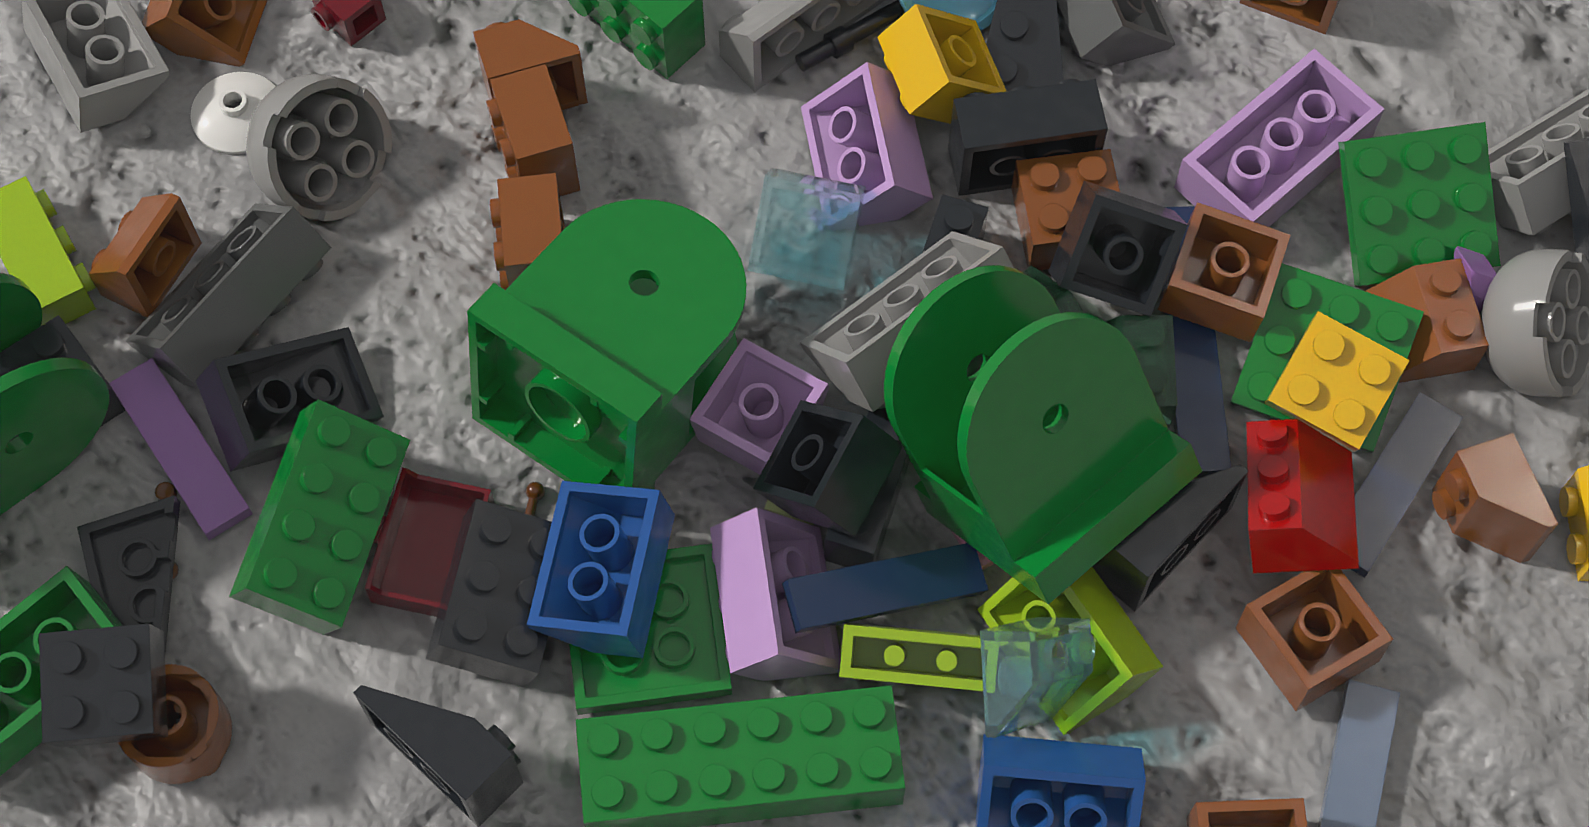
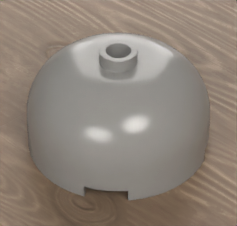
[246,74,392,221]
[1480,249,1589,398]

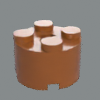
[118,664,232,784]

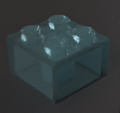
[747,168,866,290]

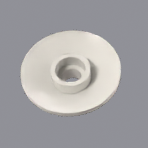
[190,72,276,155]

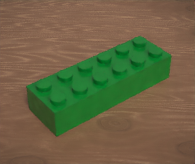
[575,685,906,827]

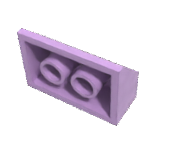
[801,62,933,230]
[710,507,841,681]

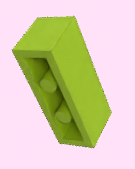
[0,176,96,326]
[839,623,1002,693]

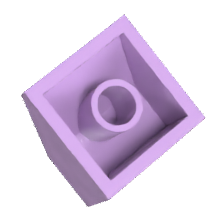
[690,338,829,475]

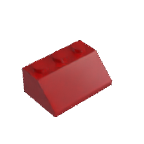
[1246,419,1359,574]

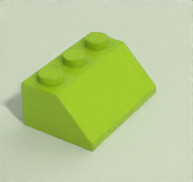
[977,567,1164,735]

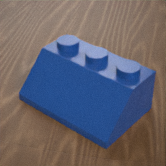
[527,481,675,658]
[975,734,1146,827]

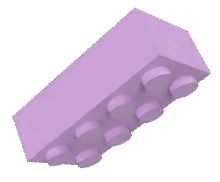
[1174,49,1384,227]

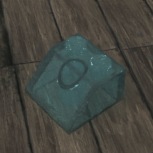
[980,617,1095,738]

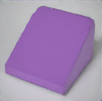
[1454,246,1497,314]

